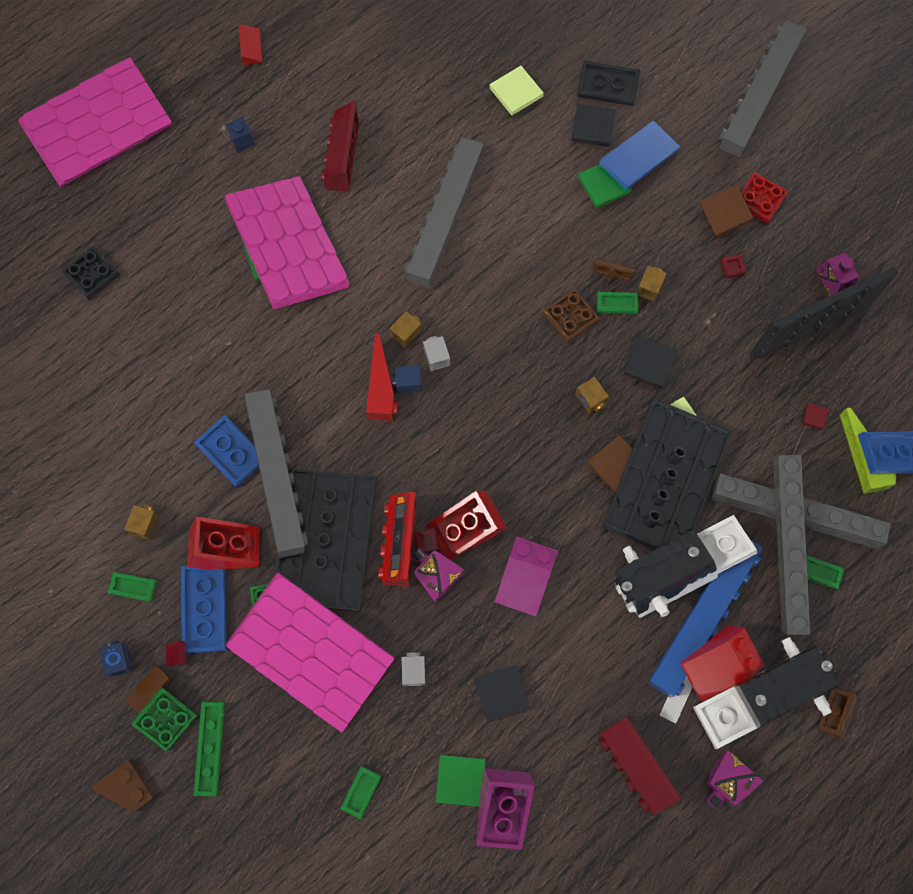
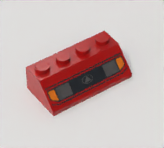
[379,492,416,587]

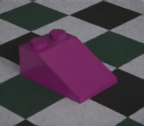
[494,536,558,617]
[476,768,535,850]

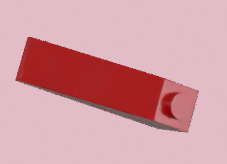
[366,334,398,421]

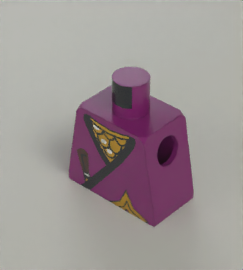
[816,253,859,296]
[411,548,465,601]
[706,751,763,810]

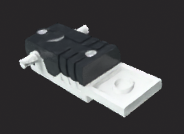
[615,515,757,618]
[693,637,839,749]

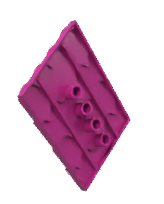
[18,58,172,187]
[225,176,349,310]
[226,572,394,732]

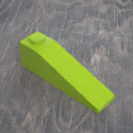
[840,408,896,494]

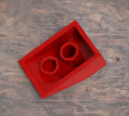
[426,491,507,561]
[187,516,260,570]
[680,625,765,701]

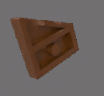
[91,760,155,812]

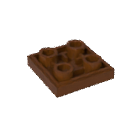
[699,184,753,237]
[542,288,600,343]
[587,435,632,493]

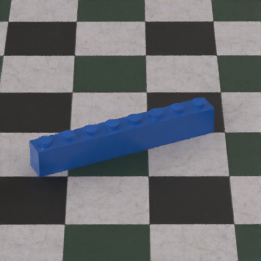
[647,540,763,698]

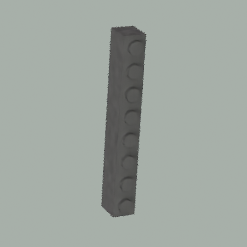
[719,20,807,158]
[404,137,484,288]
[244,390,308,558]
[773,455,810,635]
[710,474,891,549]

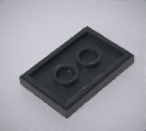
[577,61,640,106]

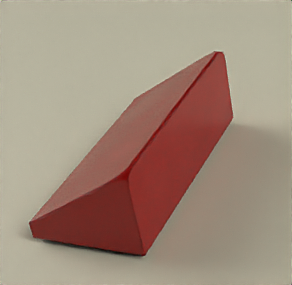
[239,25,262,65]

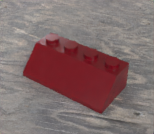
[321,101,359,192]
[598,717,681,815]

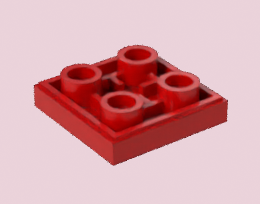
[741,172,789,224]

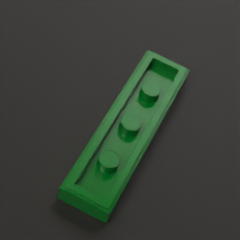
[194,702,225,796]

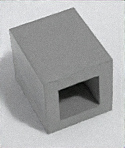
[423,336,450,371]
[402,653,426,686]

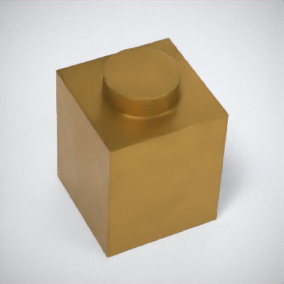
[636,266,667,302]
[389,311,422,349]
[575,377,609,414]
[124,504,159,540]

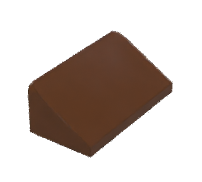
[592,258,635,281]
[126,665,172,713]
[818,688,858,740]

